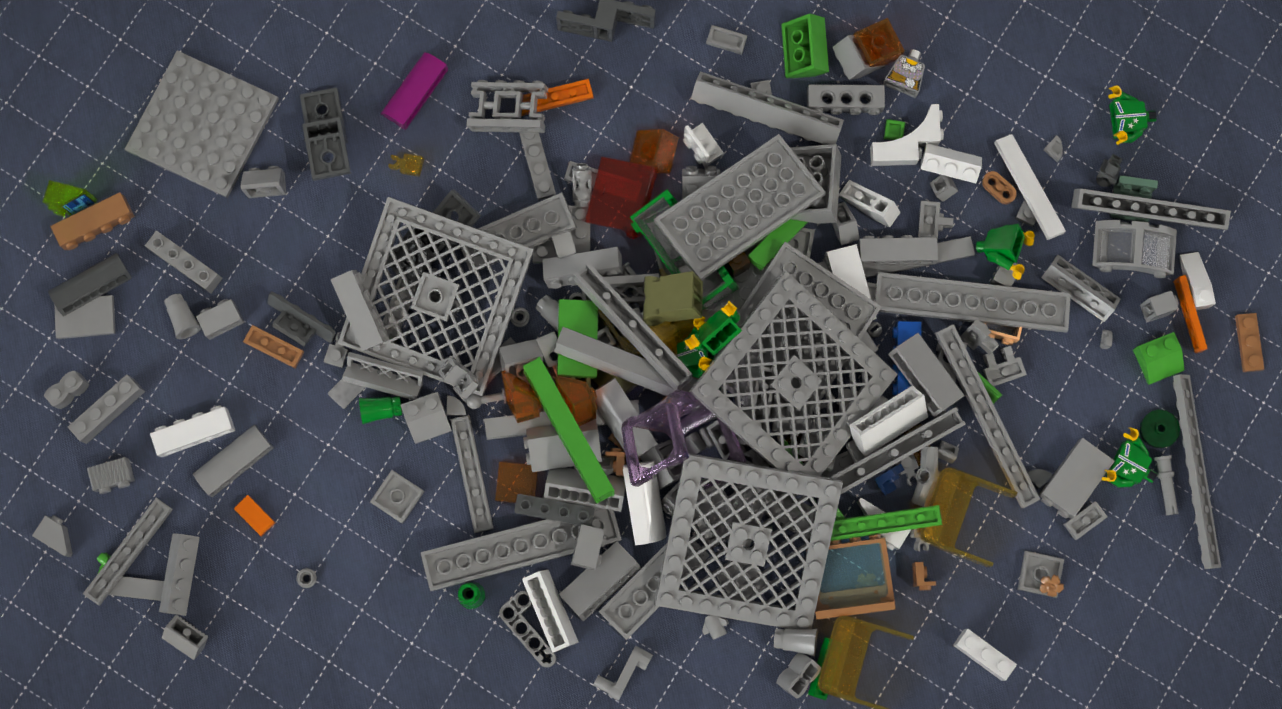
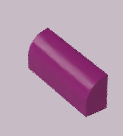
[381,52,448,130]

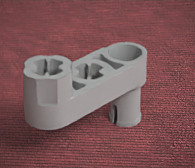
[593,645,653,701]

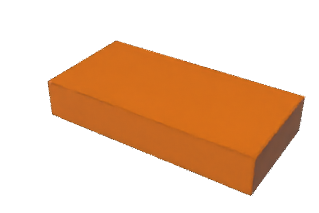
[233,495,276,537]

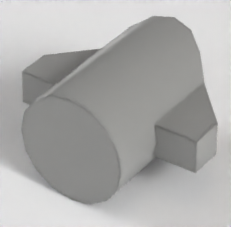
[702,615,729,640]

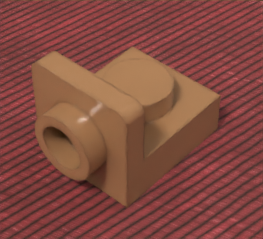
[605,448,626,477]
[912,562,936,590]

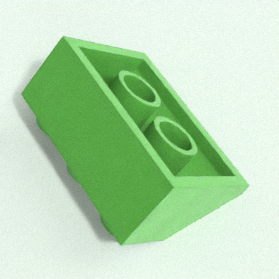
[781,13,829,78]

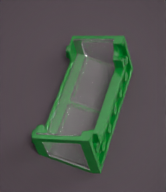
[630,189,740,310]

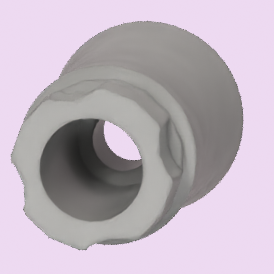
[164,294,201,339]
[535,295,559,333]
[774,628,818,657]

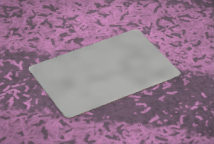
[328,378,365,409]

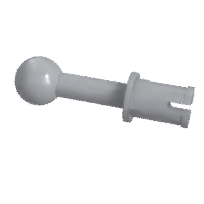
[466,386,523,409]

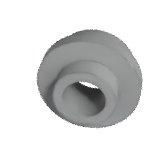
[510,308,530,327]
[297,568,317,588]

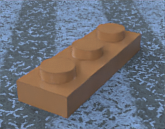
[1235,313,1264,372]
[243,325,304,369]

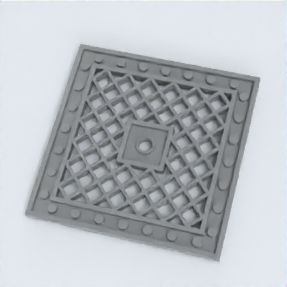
[338,197,535,396]
[689,271,898,476]
[655,453,843,630]

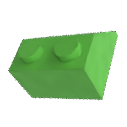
[1133,332,1185,385]

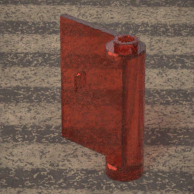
[585,157,658,239]

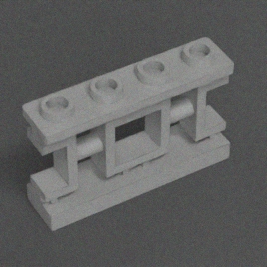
[466,80,548,133]

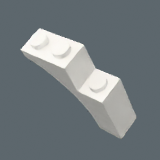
[870,104,944,166]

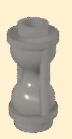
[572,163,592,207]

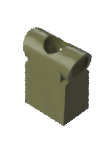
[643,271,703,326]

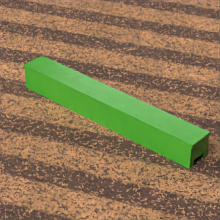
[523,356,614,504]

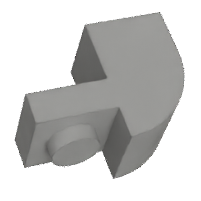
[438,357,479,399]

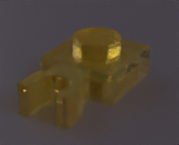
[388,154,424,177]

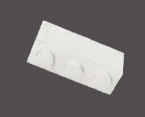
[921,143,982,183]
[953,629,1017,681]

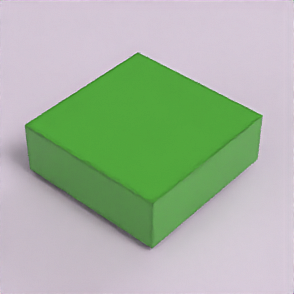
[884,119,905,140]

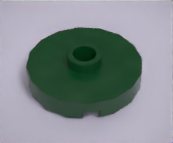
[1140,410,1180,449]

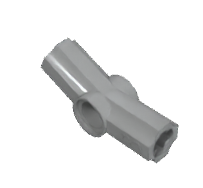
[911,447,942,507]

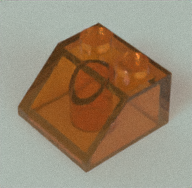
[853,18,905,67]
[628,129,679,174]
[501,371,542,423]
[555,376,598,426]

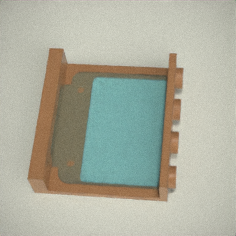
[806,534,896,620]

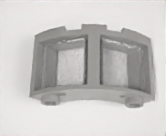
[1092,220,1177,278]

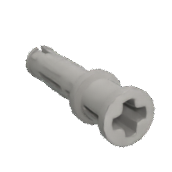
[1154,455,1179,515]

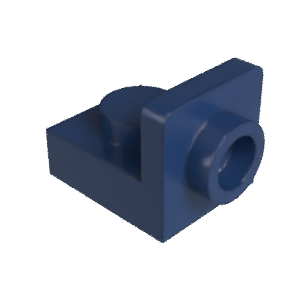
[875,464,905,495]

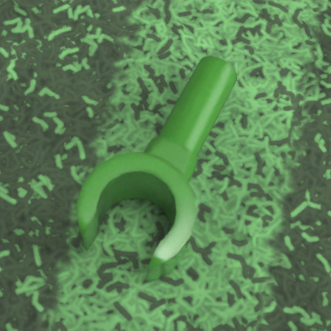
[97,553,111,573]

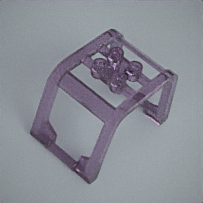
[621,390,748,493]

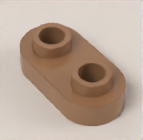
[982,171,1016,204]

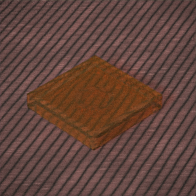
[495,462,538,503]

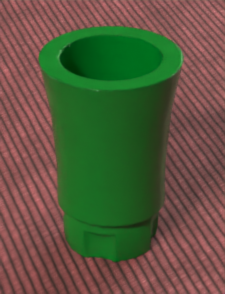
[359,397,402,425]
[458,581,485,609]

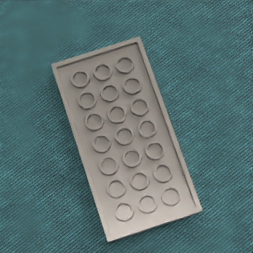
[654,134,826,280]

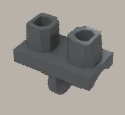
[1096,154,1122,187]

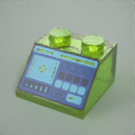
[42,180,97,217]

